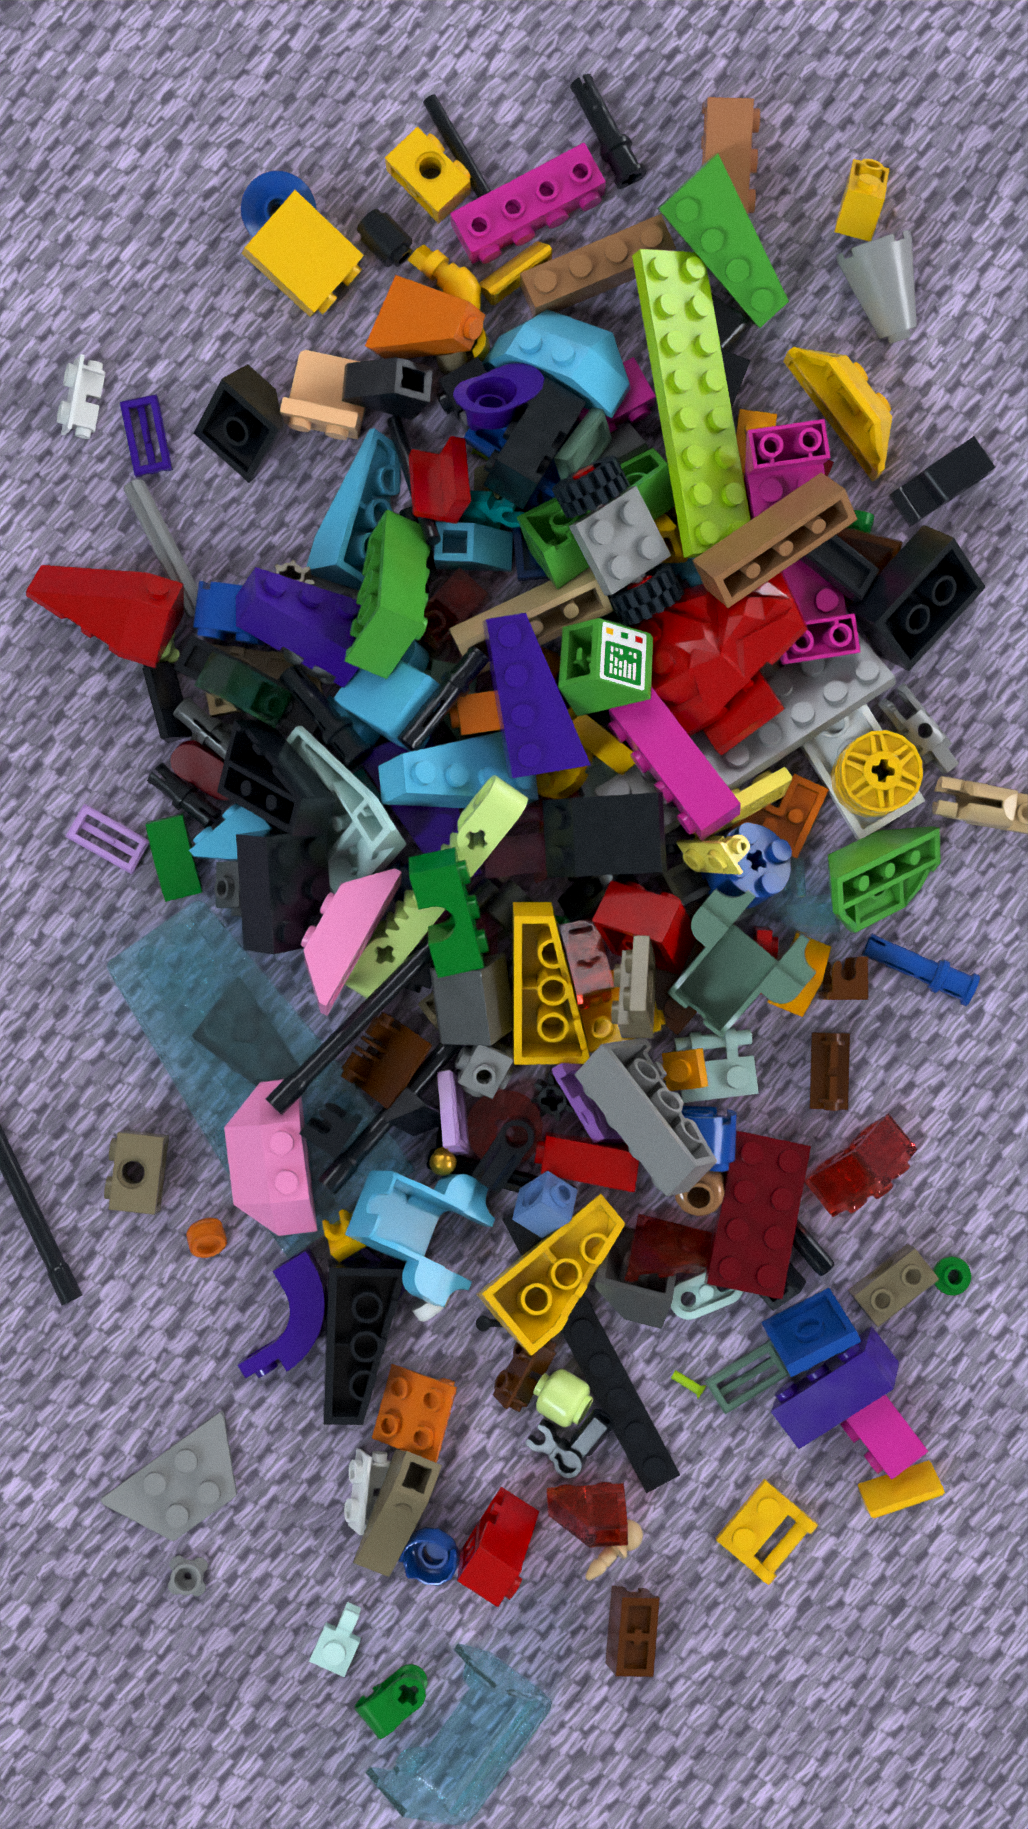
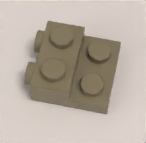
[611,936,657,1038]

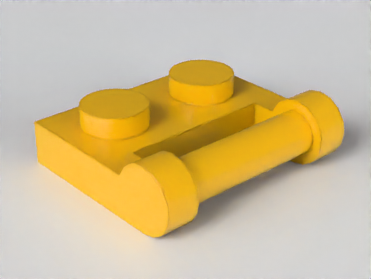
[716,1479,818,1585]

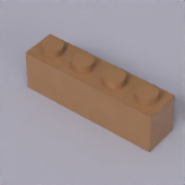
[520,214,676,317]
[692,472,858,608]

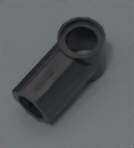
[472,1115,536,1193]

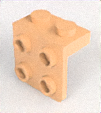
[280,350,365,440]

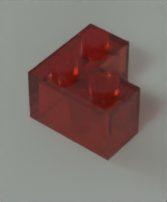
[804,1113,918,1217]

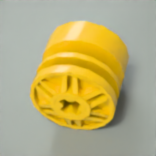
[831,730,923,818]

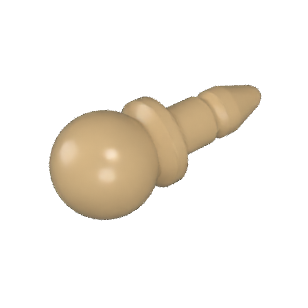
[585,1519,643,1581]

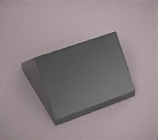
[430,953,513,1046]

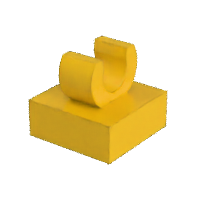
[322,1209,367,1262]

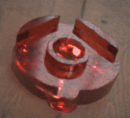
[467,1089,543,1163]

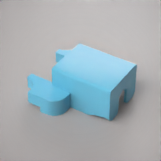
[327,640,446,752]
[345,1170,495,1307]

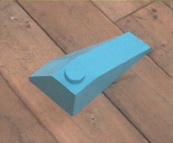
[306,428,400,590]

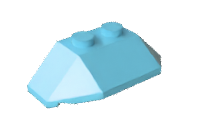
[482,309,631,418]

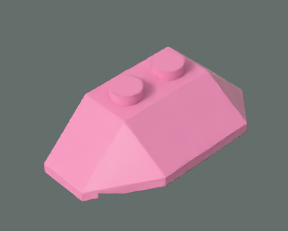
[301,868,402,1016]
[224,1079,318,1236]

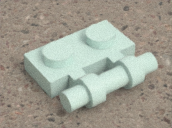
[674,1027,759,1103]

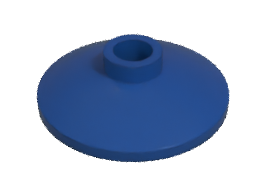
[241,171,317,238]

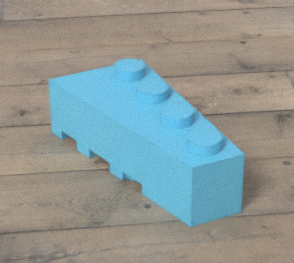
[378,732,539,808]

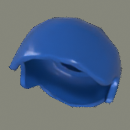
[398,1527,460,1586]

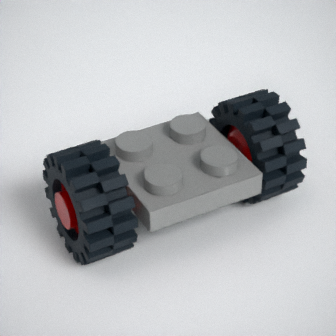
[552,455,684,626]

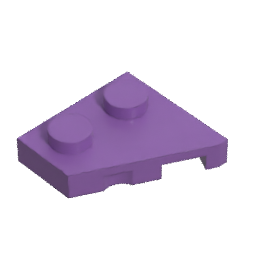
[551,1063,625,1144]

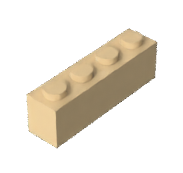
[449,567,613,675]

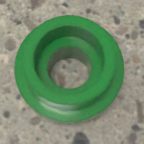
[933,1256,971,1296]

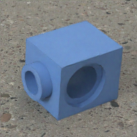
[512,1171,578,1238]

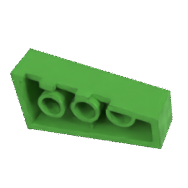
[345,509,431,679]

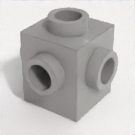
[454,1041,514,1099]

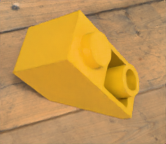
[834,159,889,241]

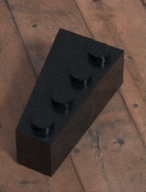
[323,1260,405,1425]

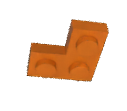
[728,773,829,860]

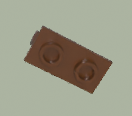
[809,1032,850,1111]
[493,1340,557,1412]

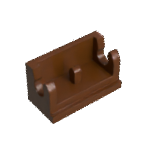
[819,957,868,1000]
[605,1586,660,1677]

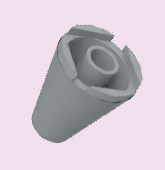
[836,230,917,344]

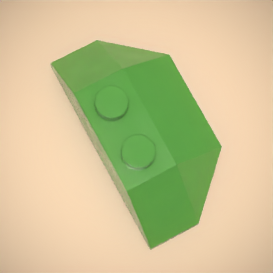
[828,826,941,933]

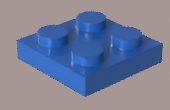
[761,1288,861,1377]

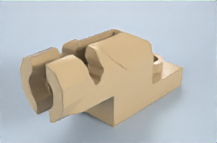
[932,776,1028,834]

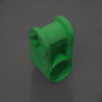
[354,1664,428,1739]

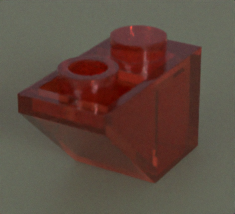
[421,568,489,651]
[547,1482,628,1548]

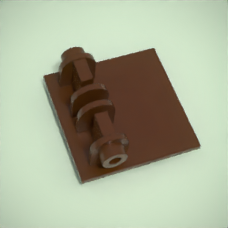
[340,1011,433,1109]

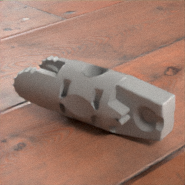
[878,683,959,774]

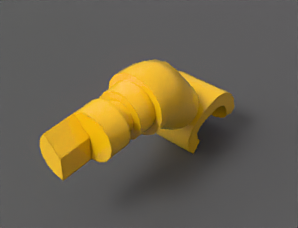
[407,244,490,362]

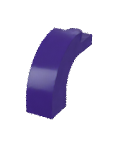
[237,1248,327,1379]

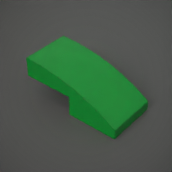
[145,813,203,902]

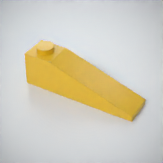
[477,1194,625,1356]

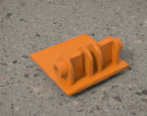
[372,1364,457,1463]

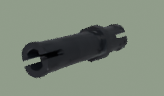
[397,646,489,751]

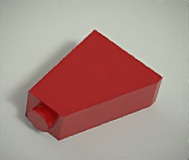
[534,1132,639,1192]

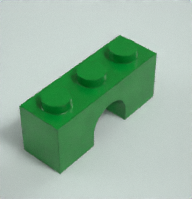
[409,847,489,978]

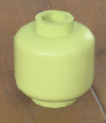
[533,1368,593,1428]

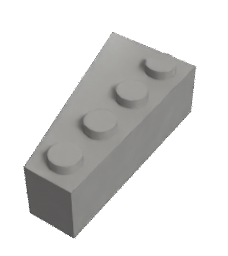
[575,1038,717,1197]

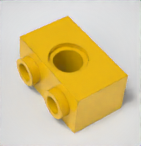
[385,126,471,224]

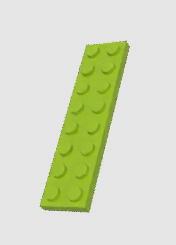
[632,249,751,558]

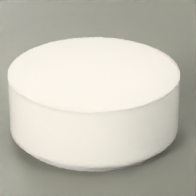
[411,1296,450,1322]

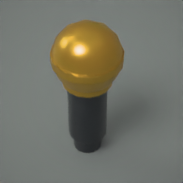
[429,1126,456,1176]

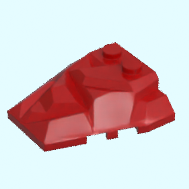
[630,572,808,737]

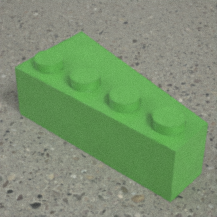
[657,153,789,328]
[517,448,675,590]

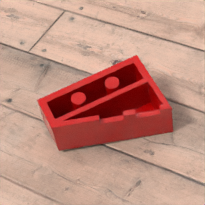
[457,1487,540,1607]

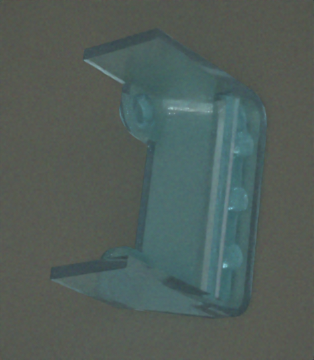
[365,1643,552,1826]

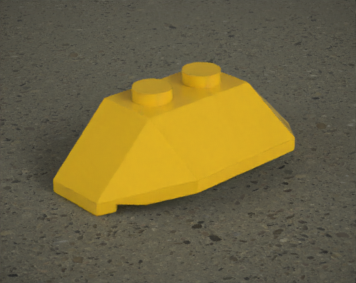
[783,347,892,482]

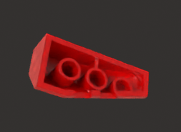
[26,565,184,668]

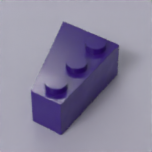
[771,1326,899,1449]

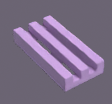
[65,804,150,874]
[437,1070,470,1156]

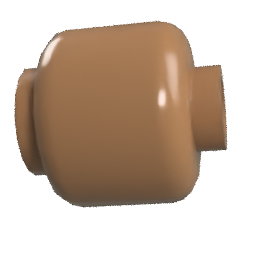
[675,1171,725,1216]

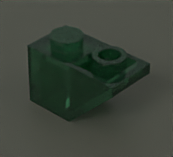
[194,651,293,728]

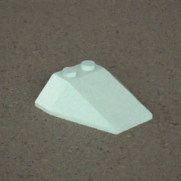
[286,726,406,894]

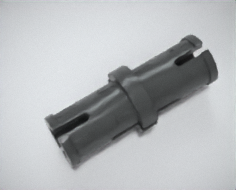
[173,697,231,760]

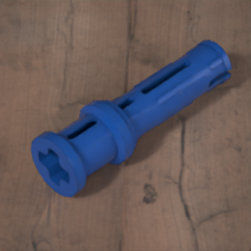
[862,933,980,1006]

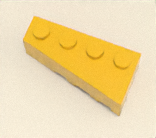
[513,902,590,1065]

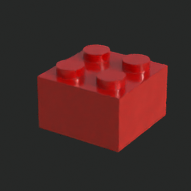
[592,880,696,975]

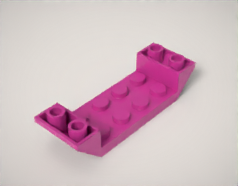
[745,419,861,665]

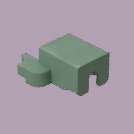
[668,888,816,1037]

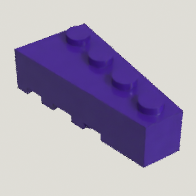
[483,613,591,779]
[362,734,482,879]

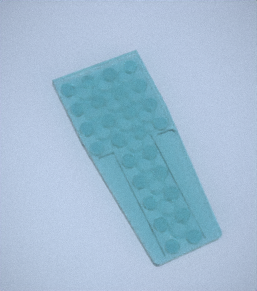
[107,901,415,1259]

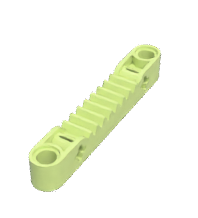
[345,775,528,999]

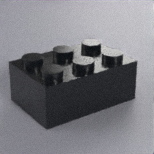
[846,525,985,671]
[236,828,330,955]

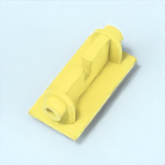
[676,835,750,875]

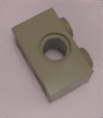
[104,1130,169,1215]
[848,1243,939,1327]

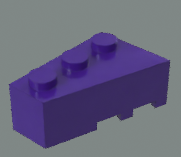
[236,567,361,688]

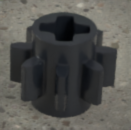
[531,1071,574,1121]

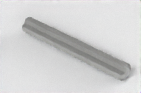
[124,479,198,618]

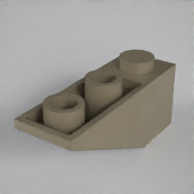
[353,1450,442,1577]

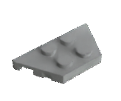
[100,1410,238,1542]

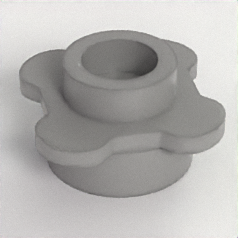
[168,1555,208,1596]

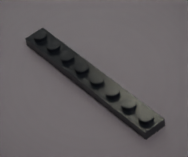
[502,1212,680,1493]

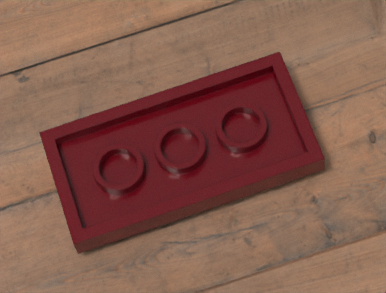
[704,1130,811,1299]

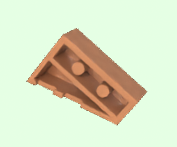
[701,97,760,214]

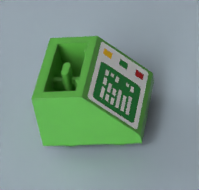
[558,618,653,716]

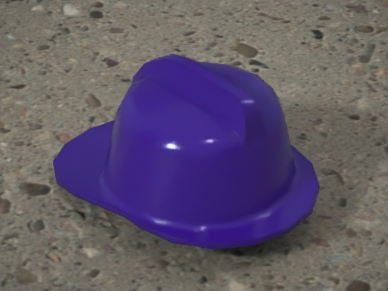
[453,363,544,431]

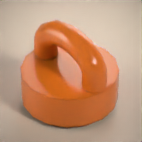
[186,1217,227,1258]

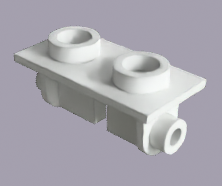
[57,354,106,439]
[344,1449,391,1535]

